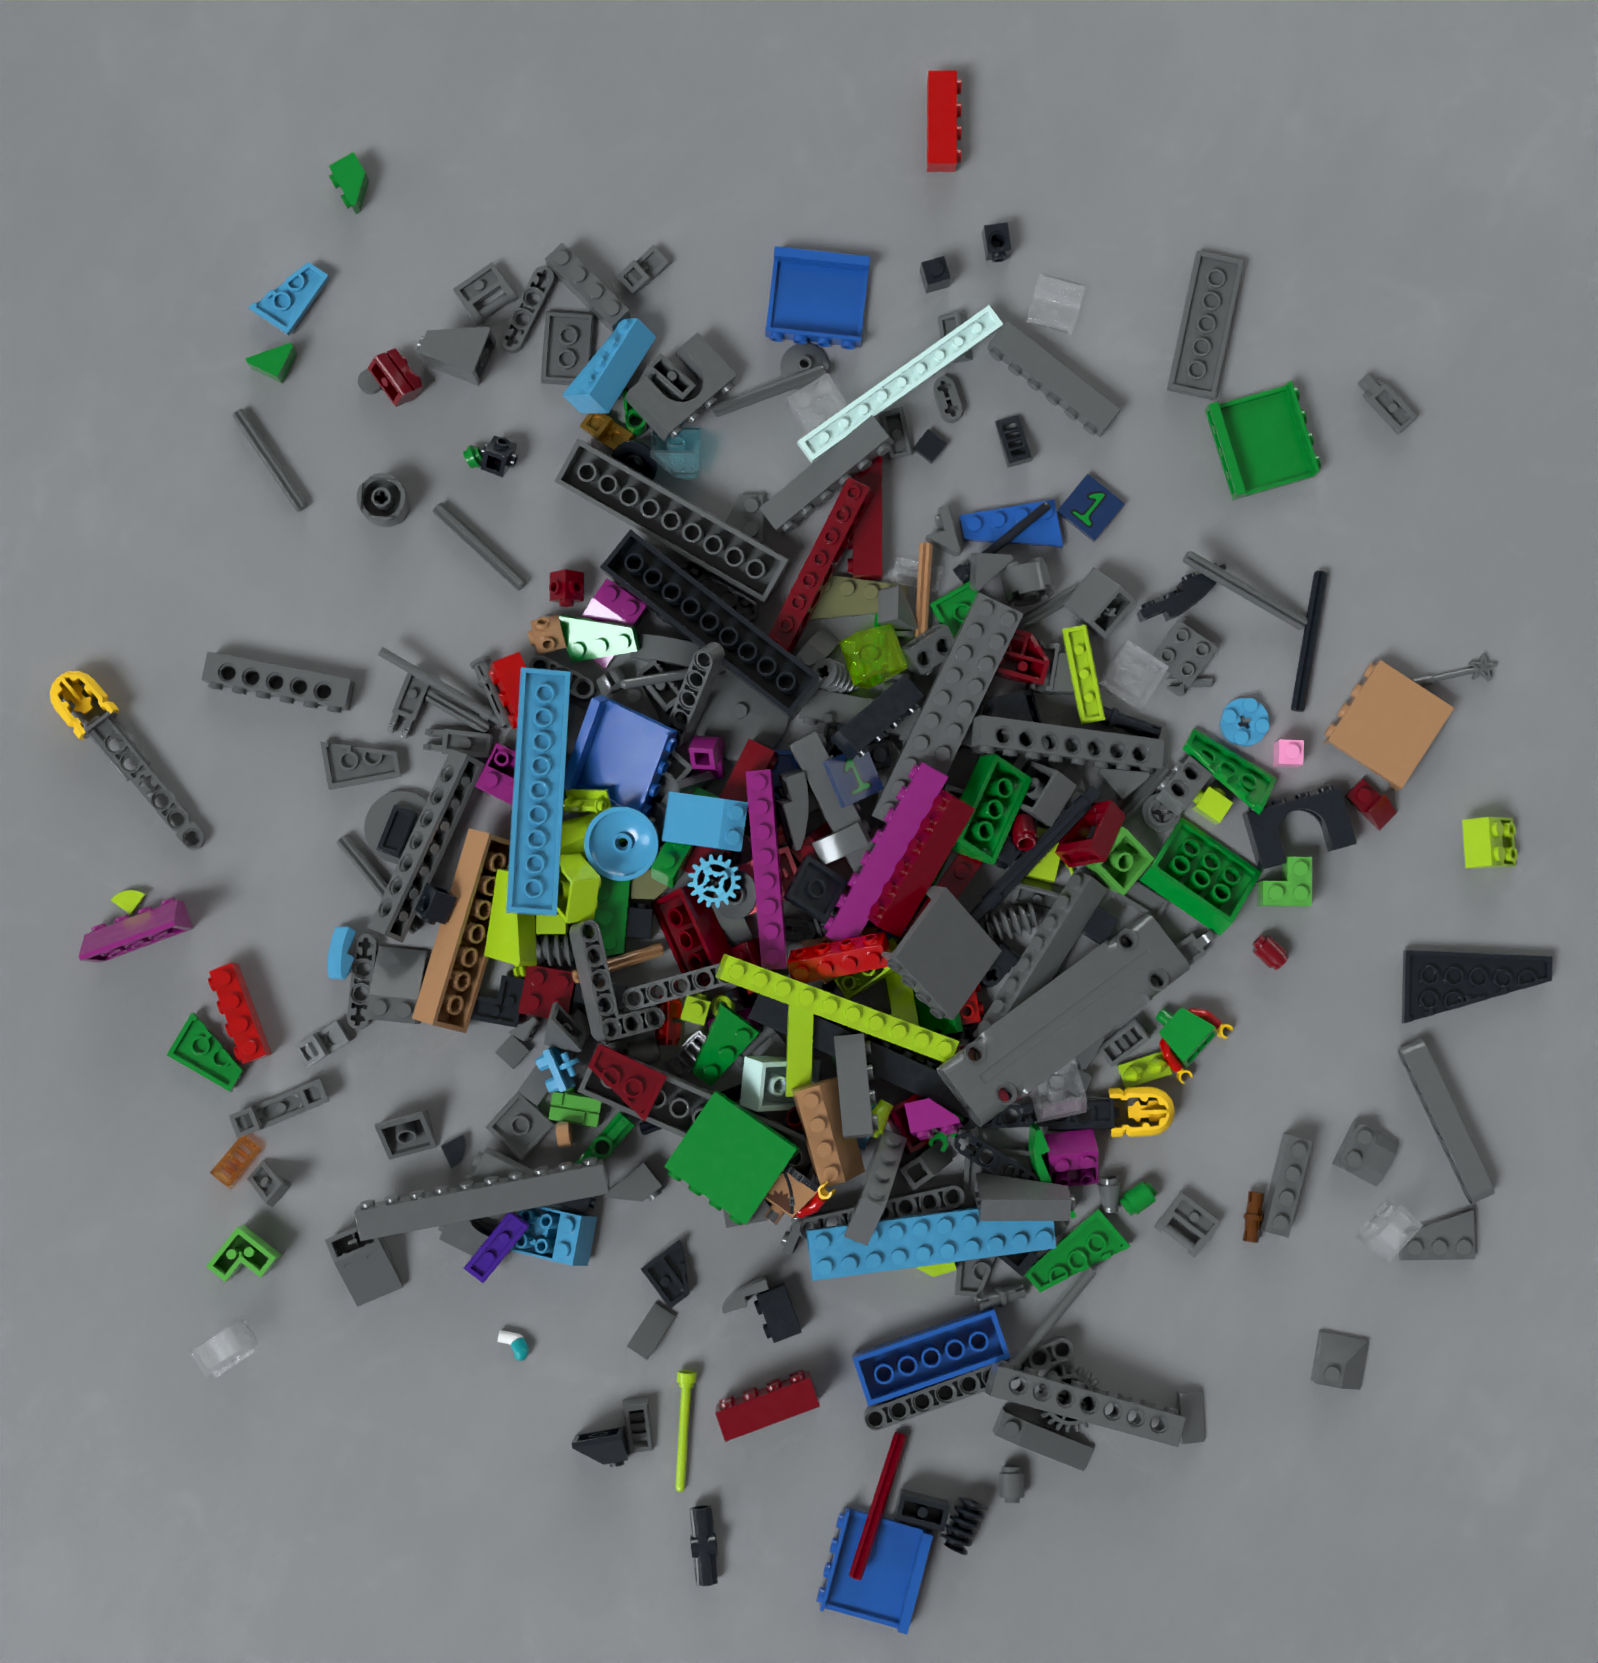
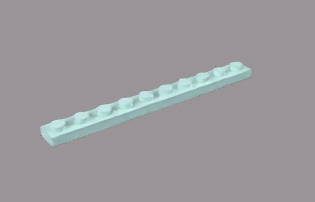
[797,305,1003,463]

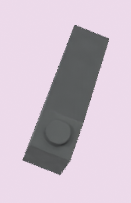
[992,1407,1093,1471]

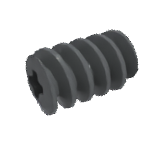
[813,658,861,695]
[984,903,1037,941]
[541,935,592,966]

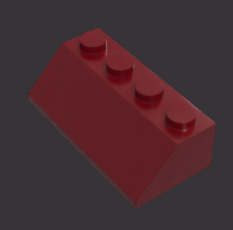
[651,881,733,986]

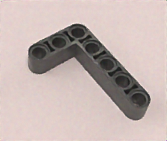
[569,920,665,1041]

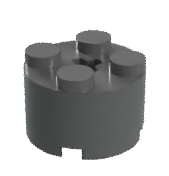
[357,473,410,527]
[1000,557,1054,607]

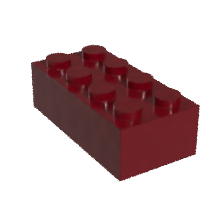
[715,1369,820,1442]

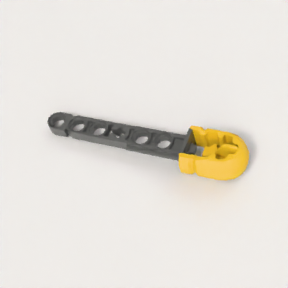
[50,671,205,850]

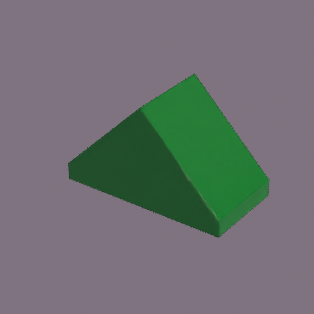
[245,343,297,383]

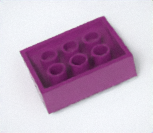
[79,898,193,963]

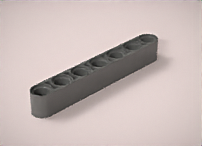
[1398,1039,1495,1204]
[795,1183,965,1240]

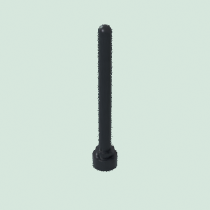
[953,502,1050,584]

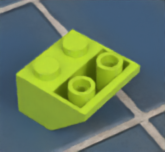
[1462,817,1518,869]

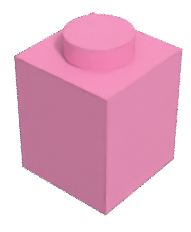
[1273,739,1304,768]

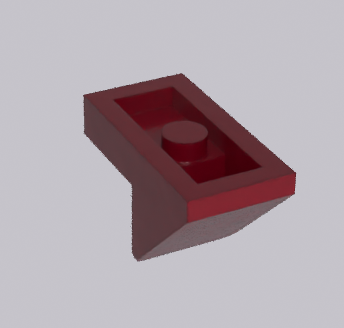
[1344,779,1397,830]

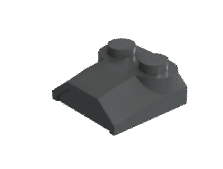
[1332,1120,1398,1187]

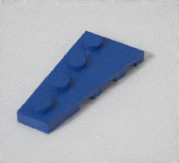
[959,499,1063,548]

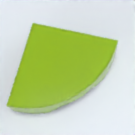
[111,890,146,915]

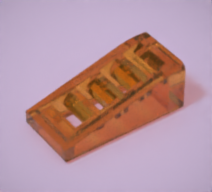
[210,1136,262,1190]

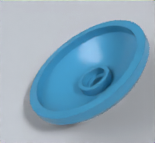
[584,807,659,881]

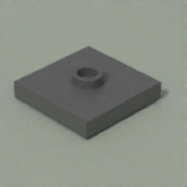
[485,1092,555,1161]

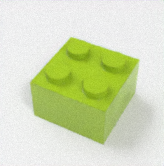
[557,853,601,923]

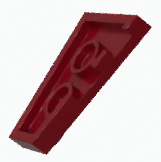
[588,1043,667,1121]

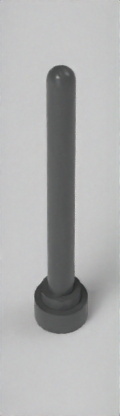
[620,665,734,689]

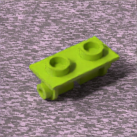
[563,789,612,813]

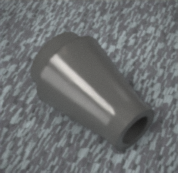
[1097,1175,1122,1213]

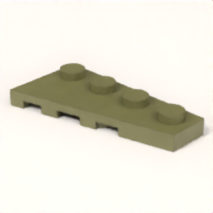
[809,575,908,621]

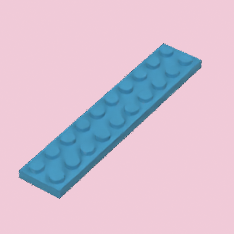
[506,667,571,916]
[806,1207,1056,1281]

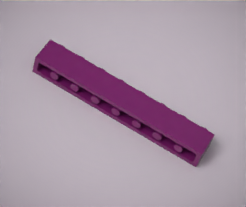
[823,761,948,941]
[746,769,788,970]

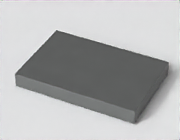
[541,311,594,385]

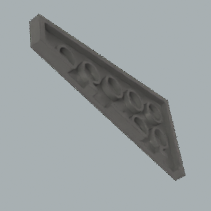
[954,1145,1033,1297]

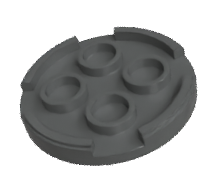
[364,791,426,864]

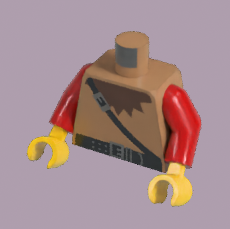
[764,1165,836,1225]

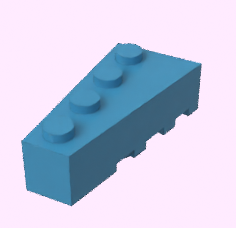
[562,318,656,413]

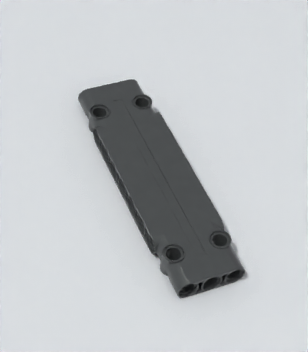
[937,913,1190,1127]

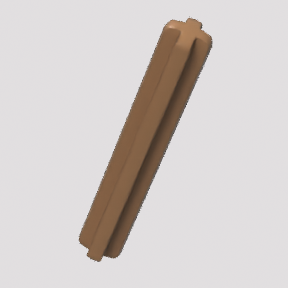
[914,542,933,638]
[572,943,664,983]

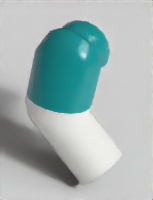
[497,1330,529,1361]

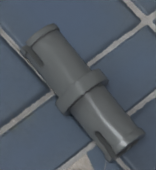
[974,1282,1026,1312]

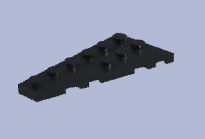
[1402,950,1552,1024]

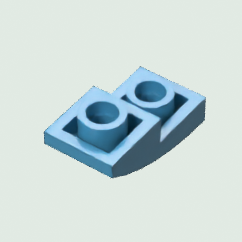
[328,927,356,980]

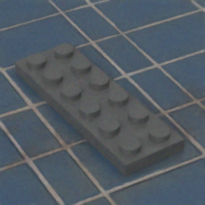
[1167,250,1244,400]

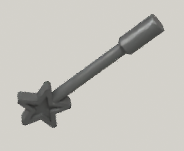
[1411,654,1497,687]

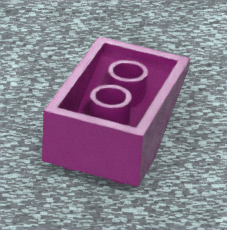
[581,579,648,669]

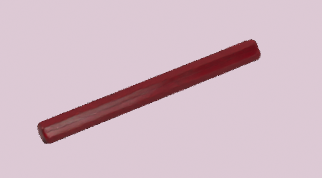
[849,1432,907,1580]

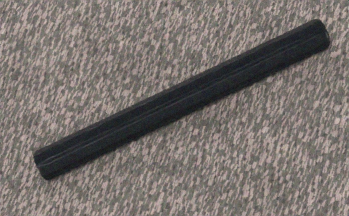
[1291,571,1328,712]

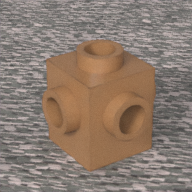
[528,615,566,654]

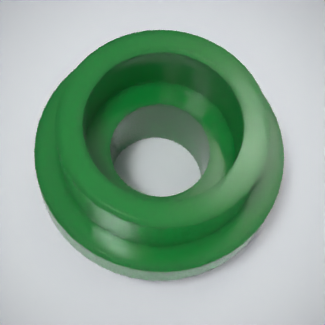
[463,445,483,469]

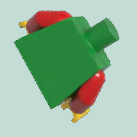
[1156,1008,1233,1084]

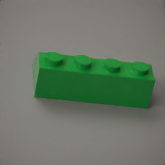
[952,754,1032,865]

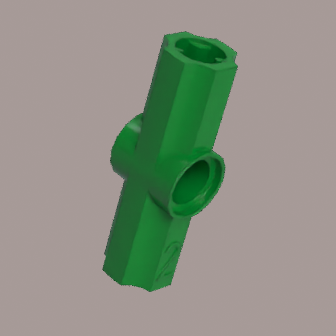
[574,1111,635,1164]

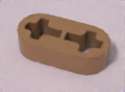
[556,1122,574,1148]

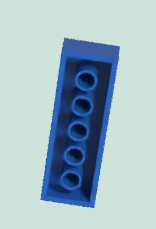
[851,1308,1010,1406]

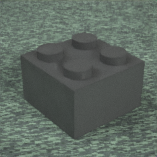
[1018,761,1077,827]

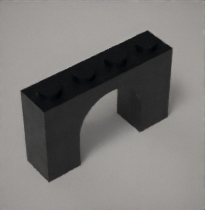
[1242,785,1357,871]

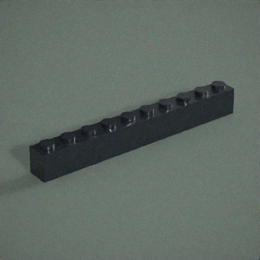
[748,994,971,1119]

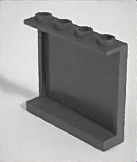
[881,885,1002,1020]

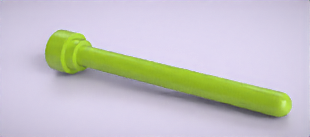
[675,1370,697,1492]

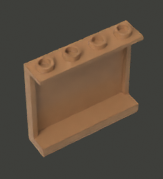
[1323,660,1454,791]

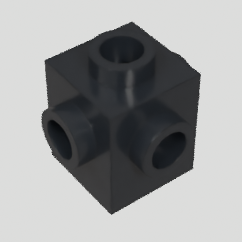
[481,435,518,477]

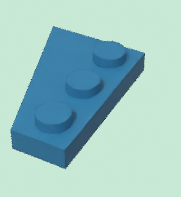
[248,262,330,336]

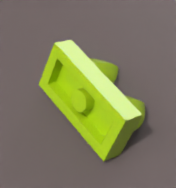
[1117,1051,1172,1089]

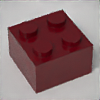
[518,966,576,1018]

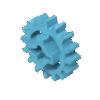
[688,854,741,908]

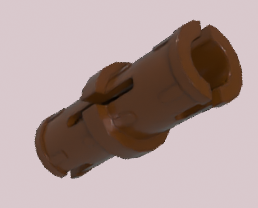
[1242,1191,1264,1243]

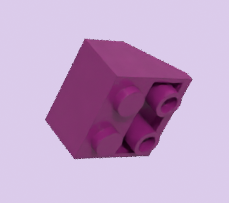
[475,743,515,806]
[904,1098,963,1140]
[1044,1128,1098,1187]

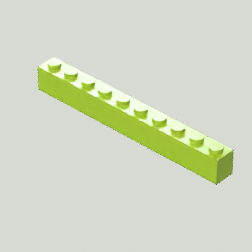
[715,954,959,1062]

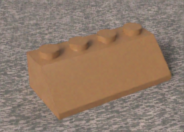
[791,1076,865,1188]

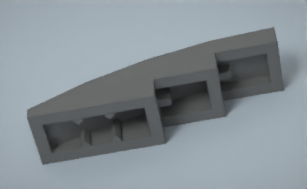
[517,1008,591,1106]

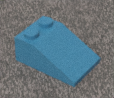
[662,792,748,852]

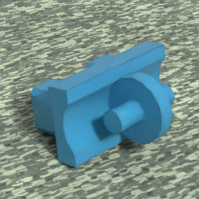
[535,1047,579,1093]

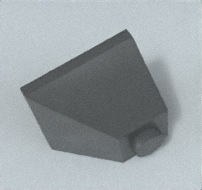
[1311,1331,1369,1390]

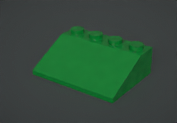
[1139,817,1262,936]

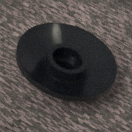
[612,440,658,480]

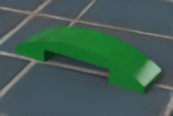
[1028,1123,1077,1219]

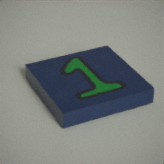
[1057,474,1125,542]
[822,751,884,808]

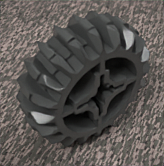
[1036,1363,1099,1433]

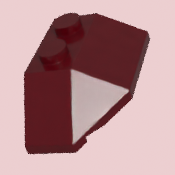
[954,629,1050,685]

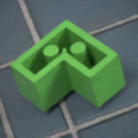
[1257,857,1312,908]
[206,1225,282,1282]

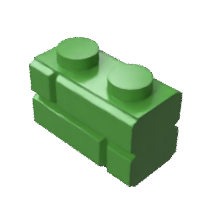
[549,1087,603,1127]

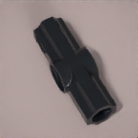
[690,1505,718,1586]

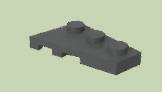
[320,741,402,790]
[1398,1209,1476,1260]

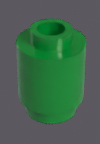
[1119,1181,1157,1216]

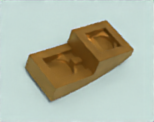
[580,413,636,451]

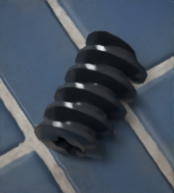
[941,1497,988,1555]

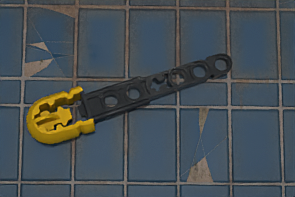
[960,1087,1175,1137]

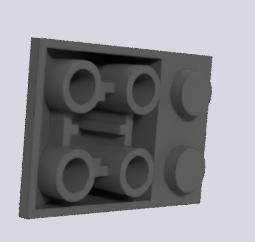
[325,1226,404,1307]

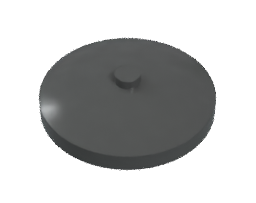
[695,674,789,762]

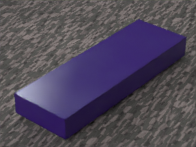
[463,1212,530,1283]

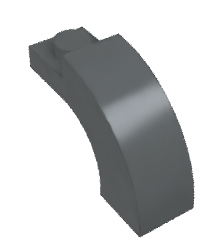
[630,634,701,669]

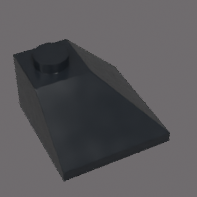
[571,1426,629,1467]

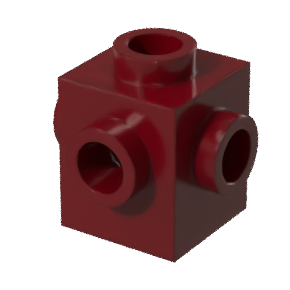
[549,569,584,607]

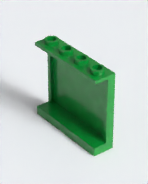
[1205,381,1321,501]
[664,1091,800,1226]

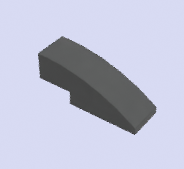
[776,769,809,851]

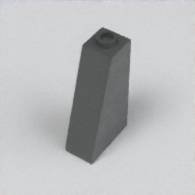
[974,1173,1075,1221]

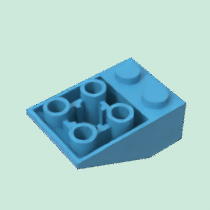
[511,1206,597,1266]

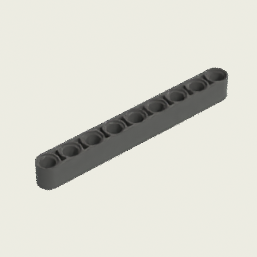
[864,1336,1074,1431]

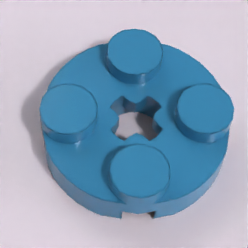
[1219,698,1270,747]

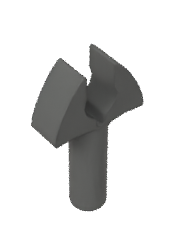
[1166,675,1213,697]

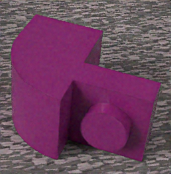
[689,736,726,778]

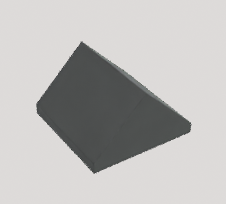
[375,1110,437,1160]

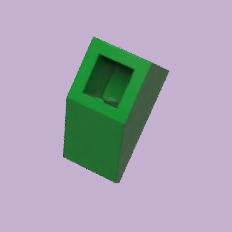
[329,152,369,214]

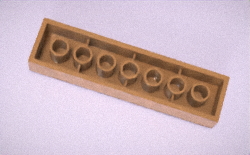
[412,828,510,1033]

